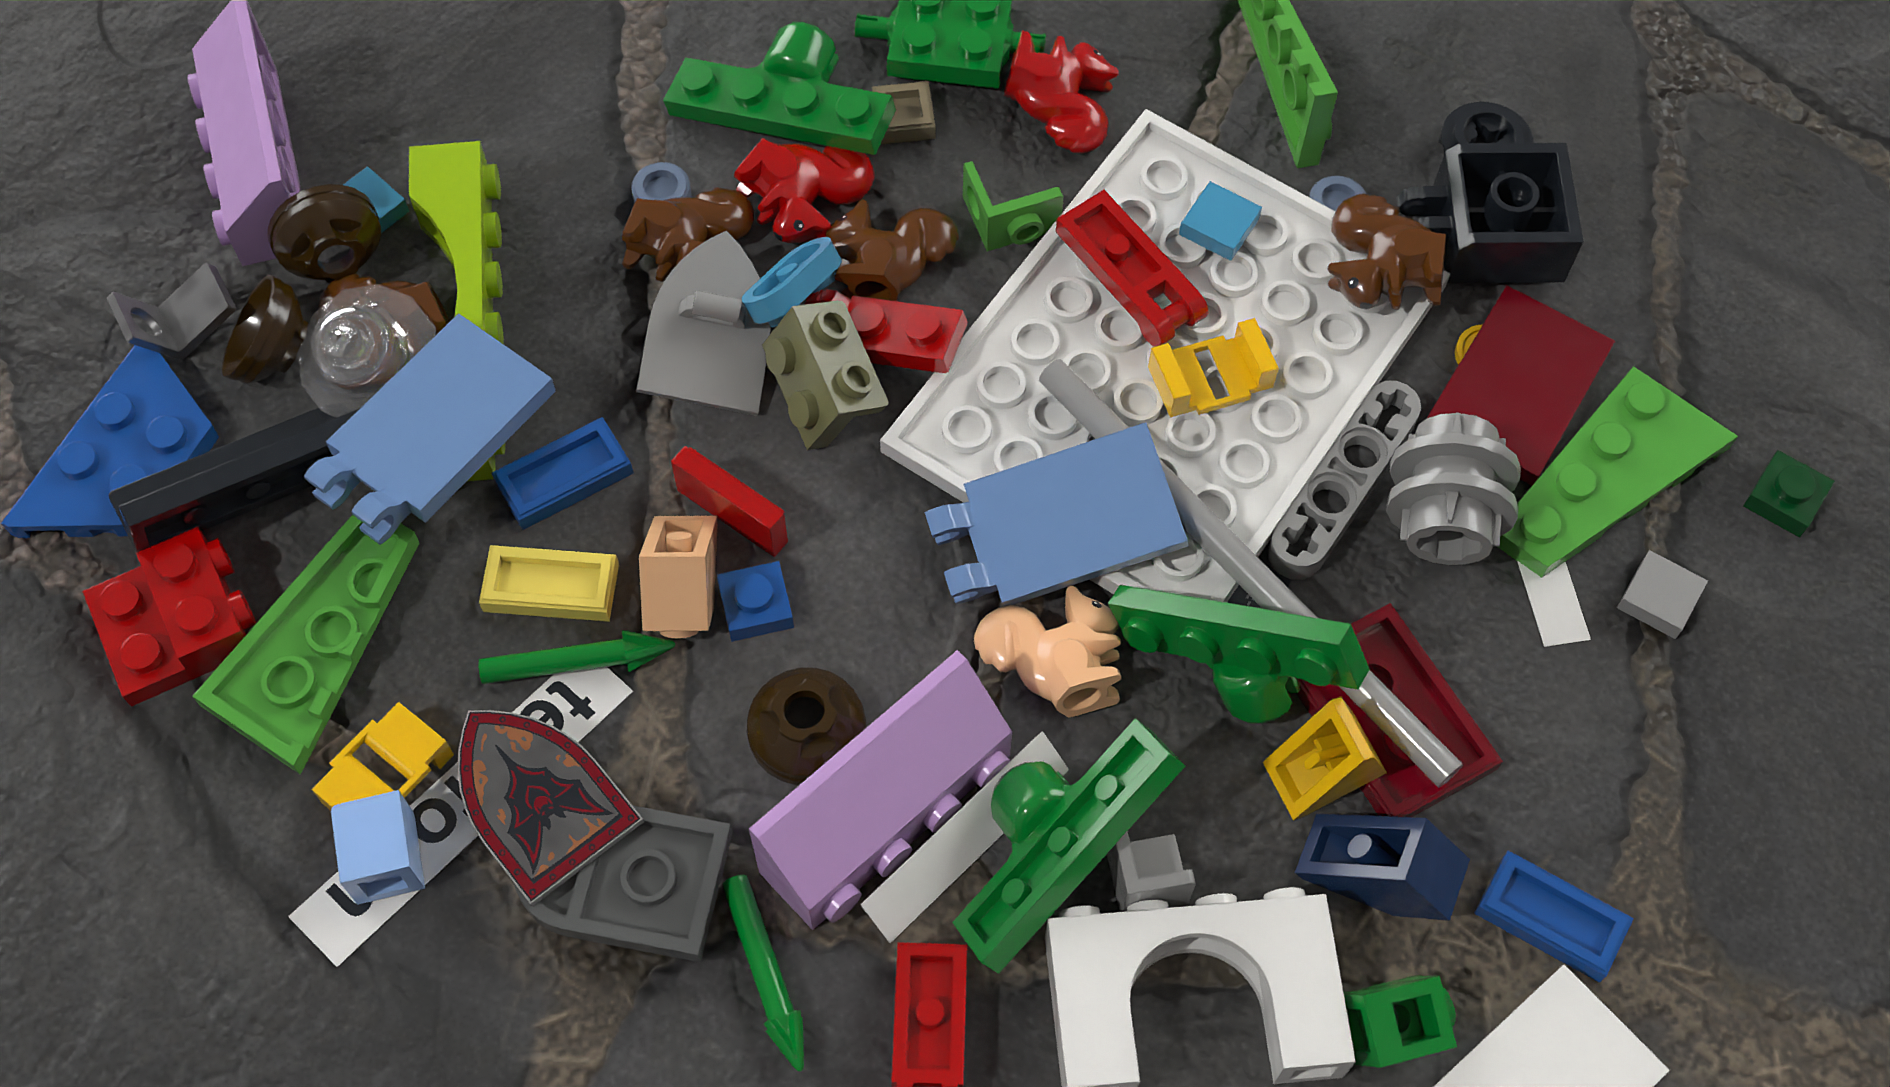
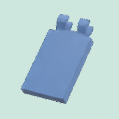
[304,314,556,545]
[925,422,1188,606]

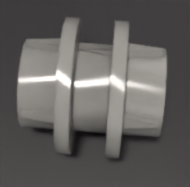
[1386,412,1521,565]

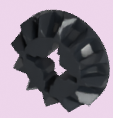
[1438,102,1534,153]

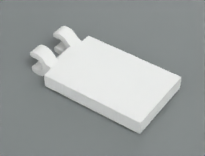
[1434,964,1670,1087]

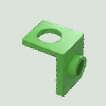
[963,161,1063,251]

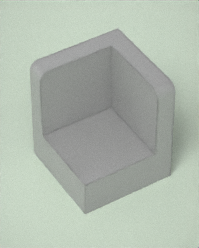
[1107,831,1196,912]

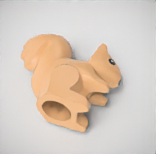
[974,586,1121,718]

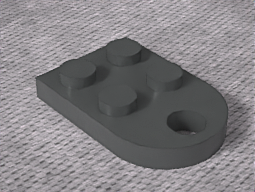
[514,805,733,962]

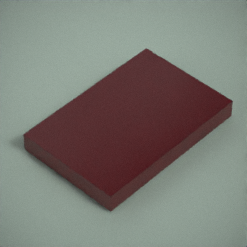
[1427,285,1615,486]
[1296,603,1503,817]

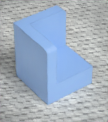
[331,790,425,905]

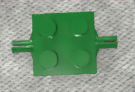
[855,0,1046,88]

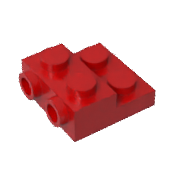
[82,527,256,707]

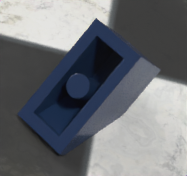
[1295,814,1470,921]

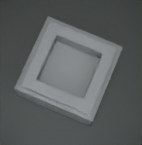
[1617,550,1708,639]

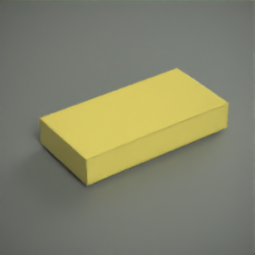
[479,545,619,622]

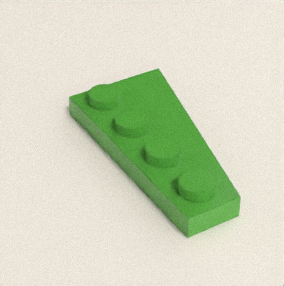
[1238,0,1338,168]
[1497,366,1738,578]
[192,514,419,775]

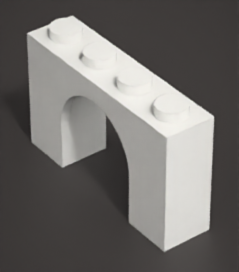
[1045,888,1355,1087]

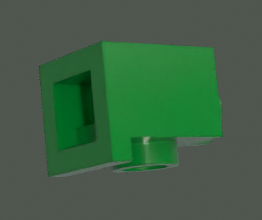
[1343,975,1457,1068]

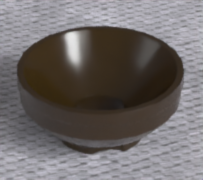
[267,184,381,280]
[222,275,308,384]
[747,667,866,785]

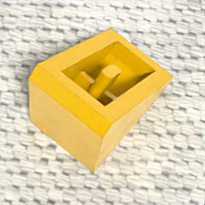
[1263,697,1387,820]

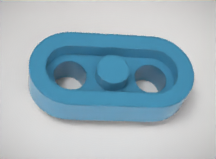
[742,237,842,327]

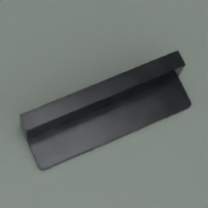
[109,398,360,552]

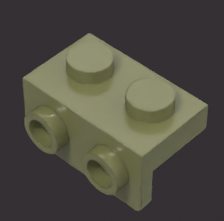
[762,301,888,450]

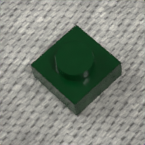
[1743,450,1835,538]

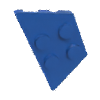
[1,345,219,538]

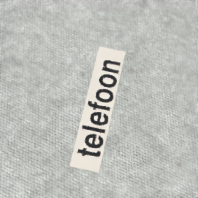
[288,667,633,967]

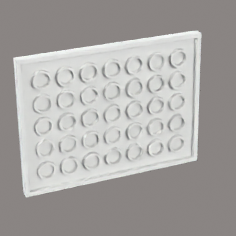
[880,109,1450,603]

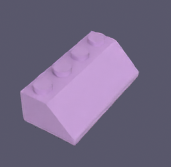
[188,0,301,266]
[749,650,1012,930]

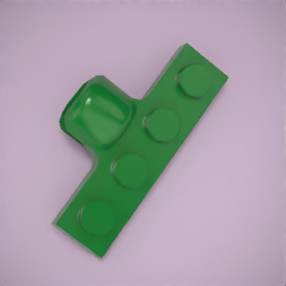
[663,22,896,155]
[1108,585,1370,724]
[952,718,1185,974]

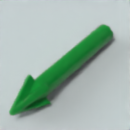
[478,630,676,684]
[722,875,804,1072]

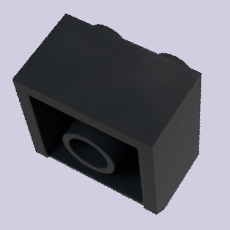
[1396,143,1584,283]

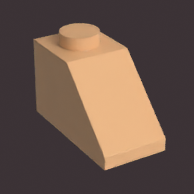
[639,516,717,638]

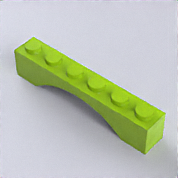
[409,141,505,481]

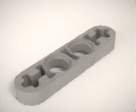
[1267,381,1421,580]

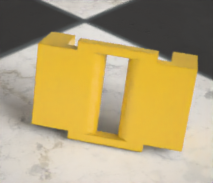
[1148,318,1279,418]
[312,702,454,811]

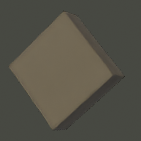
[872,81,936,145]

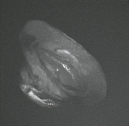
[299,284,437,418]

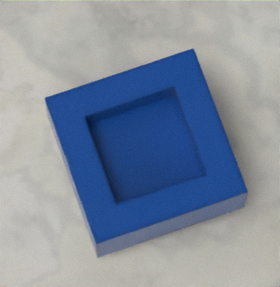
[717,561,794,642]

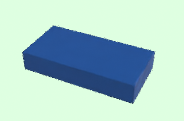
[491,417,634,530]
[1474,851,1634,983]

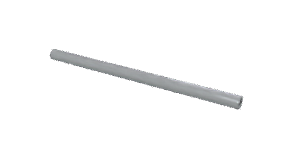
[1039,359,1463,788]

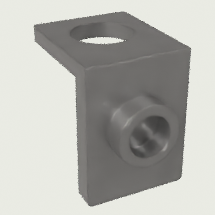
[107,263,236,360]

